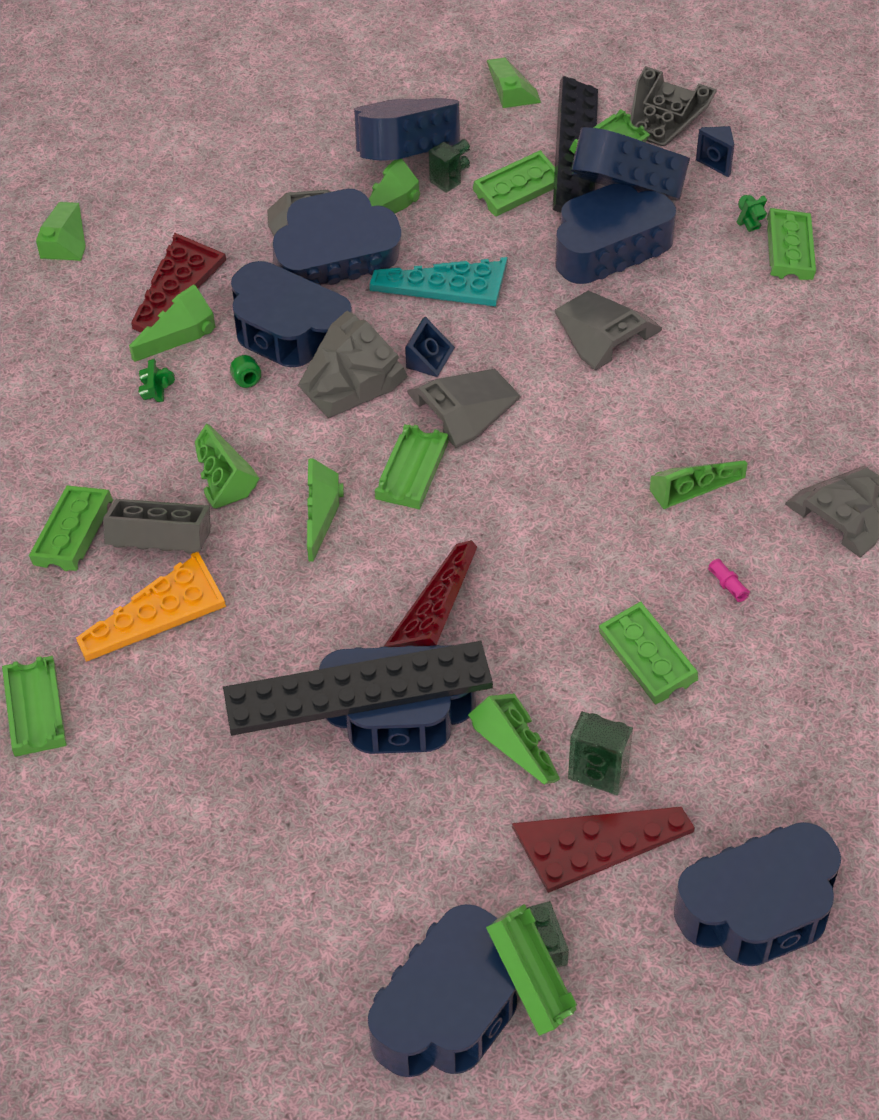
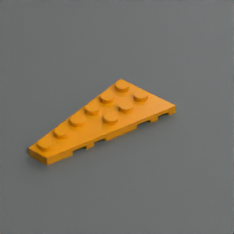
[76,552,226,662]

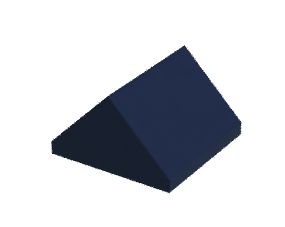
[696,126,735,177]
[405,317,455,377]

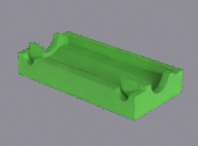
[569,109,650,154]
[472,150,555,216]
[767,208,816,280]
[375,424,449,510]
[29,485,113,571]
[599,601,698,705]
[2,655,67,757]
[486,904,577,1036]

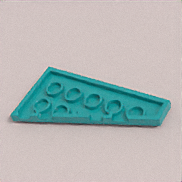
[369,257,508,307]

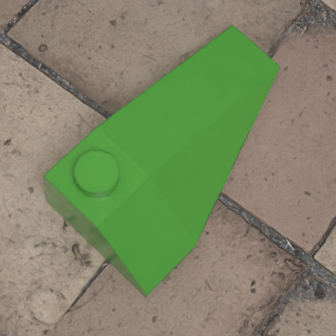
[487,57,541,108]
[369,159,420,213]
[36,202,86,261]
[129,284,216,362]
[195,423,260,509]
[307,458,344,562]
[650,460,748,509]
[468,693,560,785]

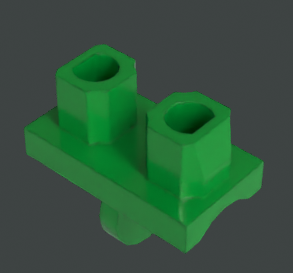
[736,195,767,232]
[138,359,175,402]

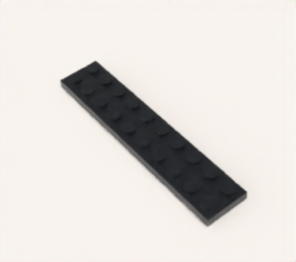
[552,76,598,213]
[223,641,493,736]

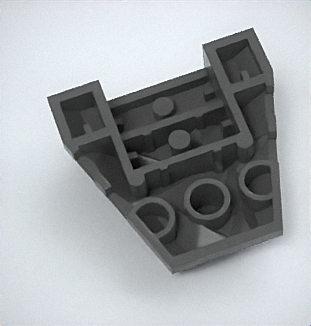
[297,311,408,418]
[785,465,879,558]

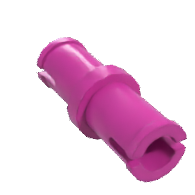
[708,559,750,602]

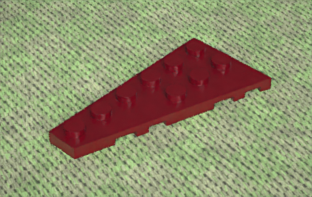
[131,232,226,333]
[384,540,477,647]
[512,806,695,893]

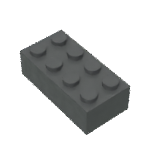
[103,499,210,553]

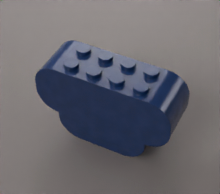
[354,98,460,161]
[571,127,690,201]
[555,184,676,284]
[273,188,401,285]
[231,261,352,367]
[319,645,476,754]
[674,822,841,966]
[368,904,517,1077]

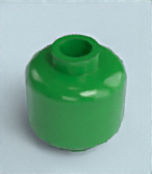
[230,355,261,388]

